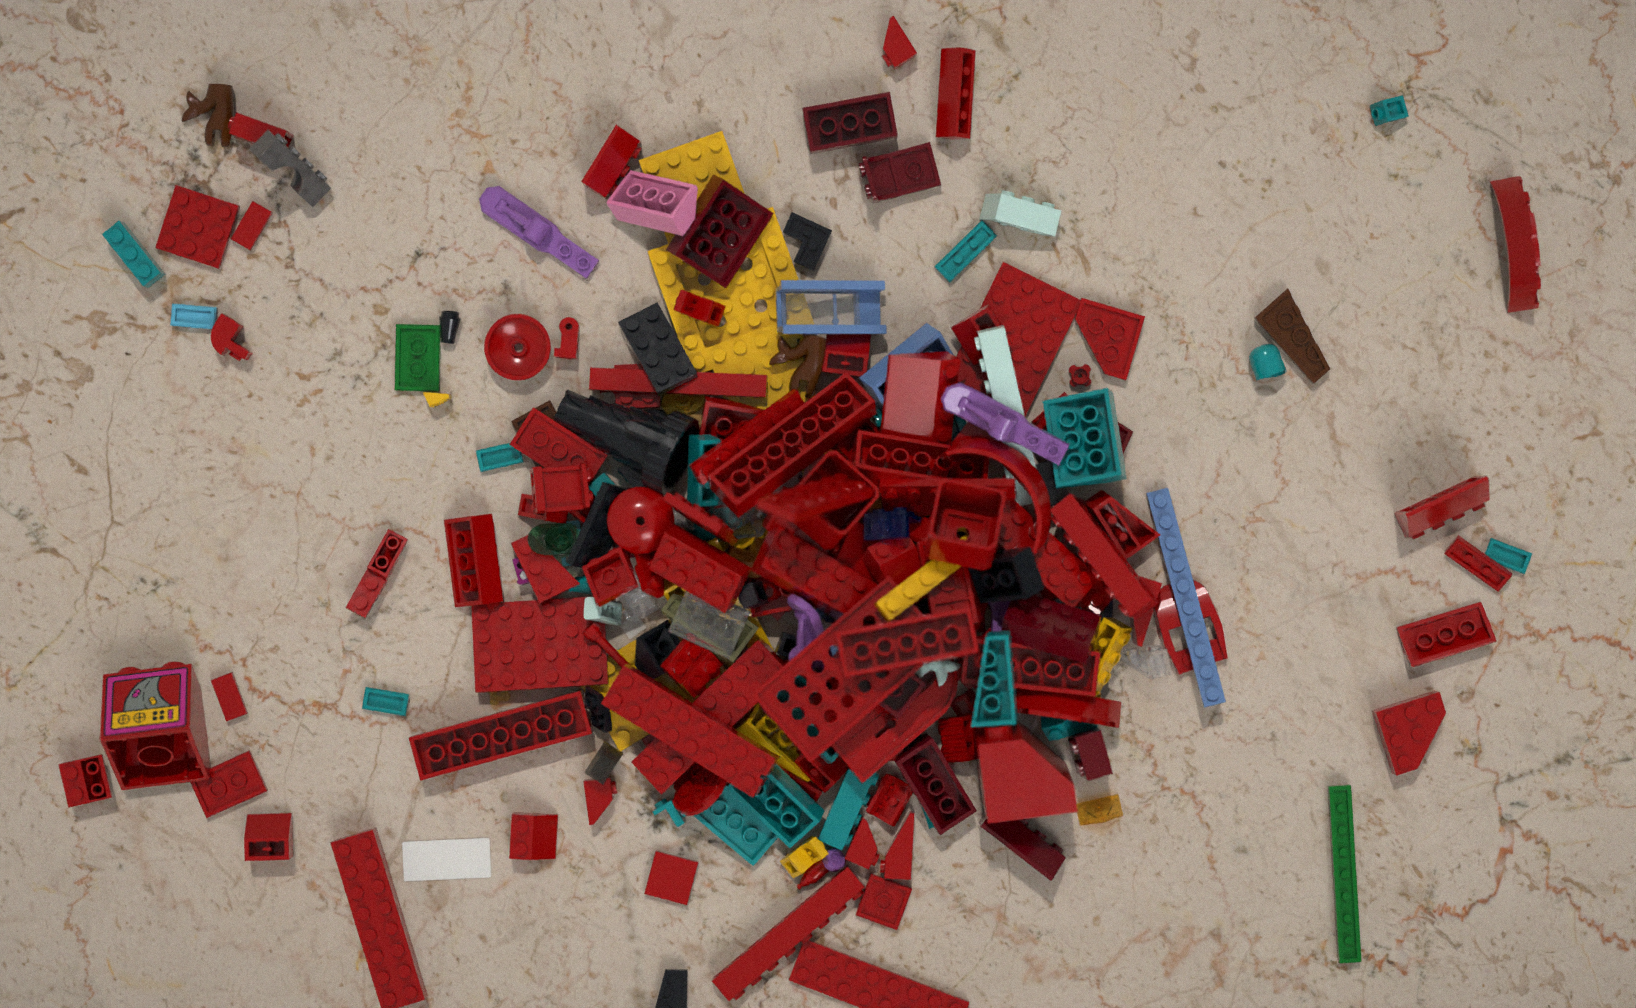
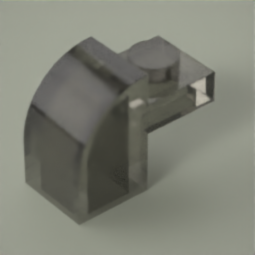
[584,742,623,784]

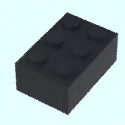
[968,546,1045,603]

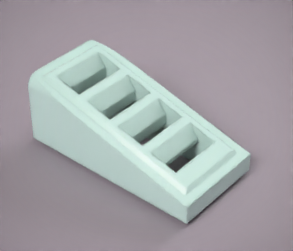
[584,597,622,626]

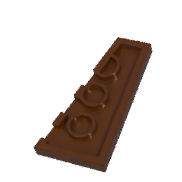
[1254,288,1330,384]

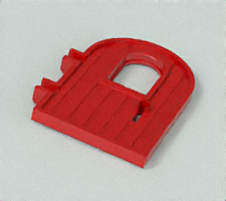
[799,659,958,783]

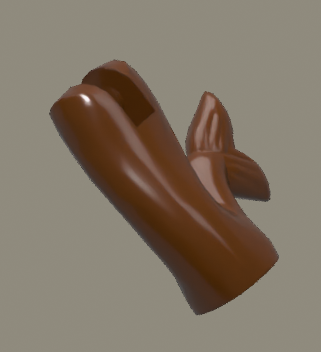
[182,84,234,147]
[769,334,826,398]

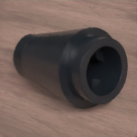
[439,311,461,344]

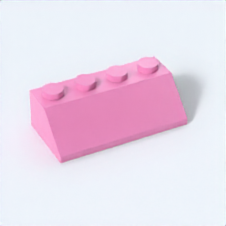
[606,170,698,236]

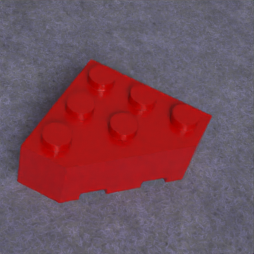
[1372,690,1446,776]

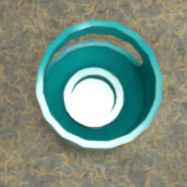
[1249,344,1287,381]

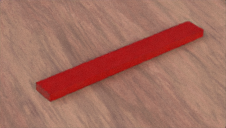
[589,367,768,398]

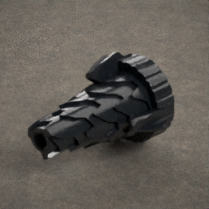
[554,390,700,495]

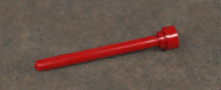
[582,621,629,668]

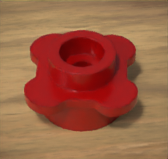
[1069,364,1091,387]

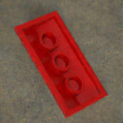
[1397,602,1497,668]

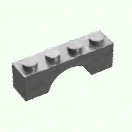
[250,130,331,207]

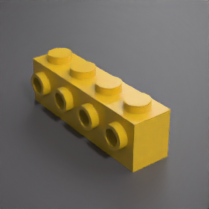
[1091,617,1132,698]

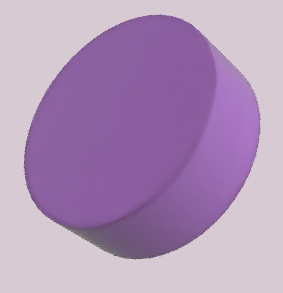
[822,848,845,872]

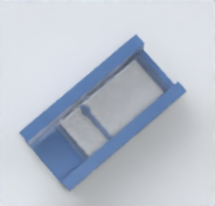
[775,280,887,334]

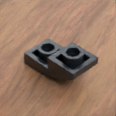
[584,686,612,733]

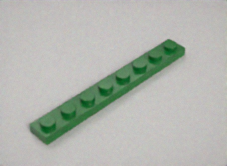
[1328,784,1362,963]

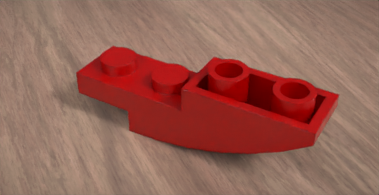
[346,529,408,619]

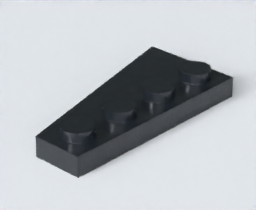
[655,969,688,1008]

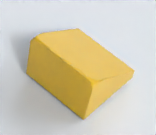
[423,392,452,408]

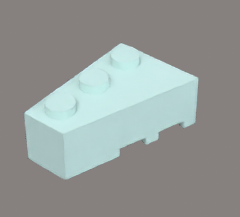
[979,190,1061,236]

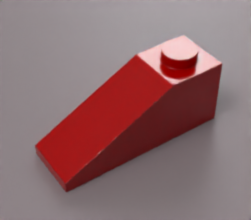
[880,811,914,880]

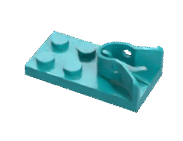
[693,785,778,866]

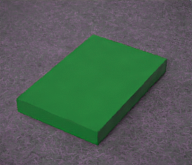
[395,324,441,392]

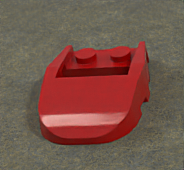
[1153,580,1228,675]

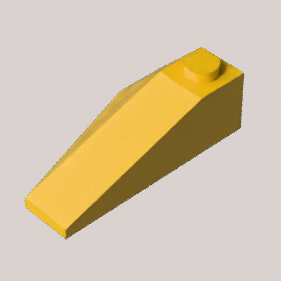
[733,703,810,782]

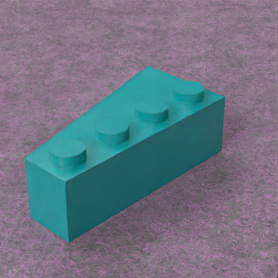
[971,630,1018,727]

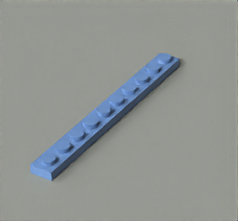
[1146,488,1226,708]

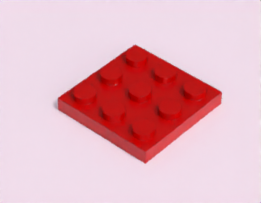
[155,185,240,269]
[663,492,738,547]

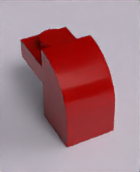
[673,289,726,327]
[211,313,253,361]

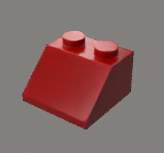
[509,812,558,860]

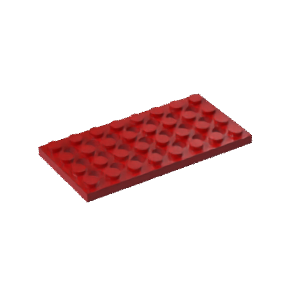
[752,576,924,763]

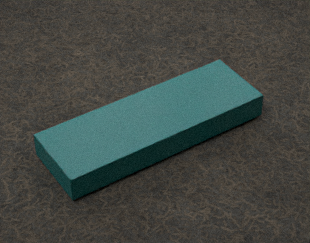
[934,221,997,283]

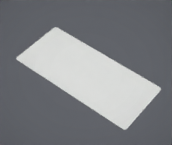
[402,838,491,881]

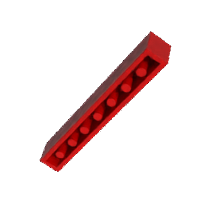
[712,865,865,1001]

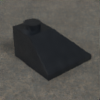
[635,620,680,679]

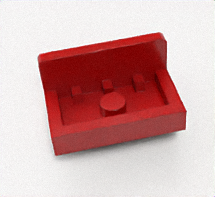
[866,773,913,827]

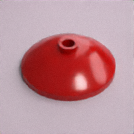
[484,314,551,380]
[607,487,674,554]

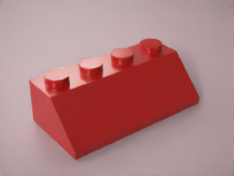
[444,514,503,607]

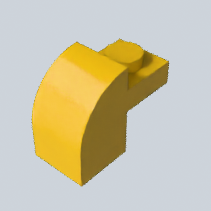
[780,836,829,878]

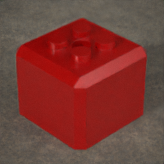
[793,451,880,550]
[924,478,1006,571]

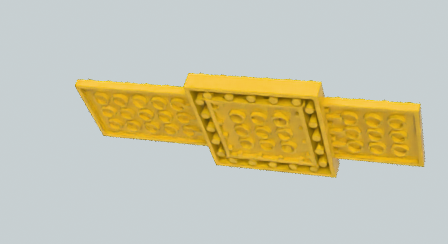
[639,131,833,480]

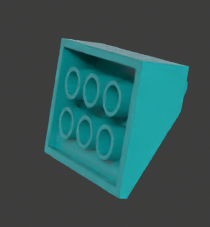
[1043,388,1127,488]

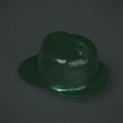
[527,523,580,558]

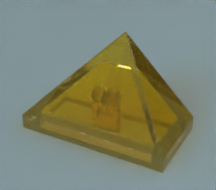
[1077,794,1123,826]

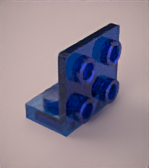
[864,507,922,541]

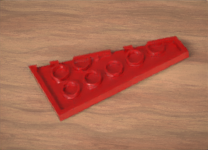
[879,478,1016,523]

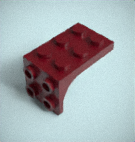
[858,142,941,204]

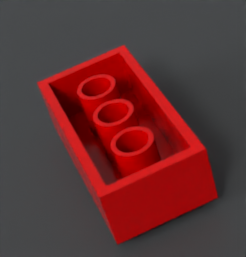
[649,524,751,613]

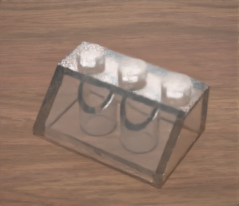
[668,591,750,659]

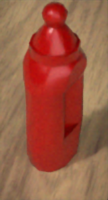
[797,860,829,889]

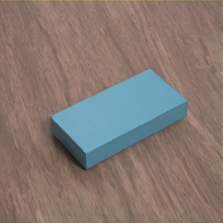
[170,303,218,329]

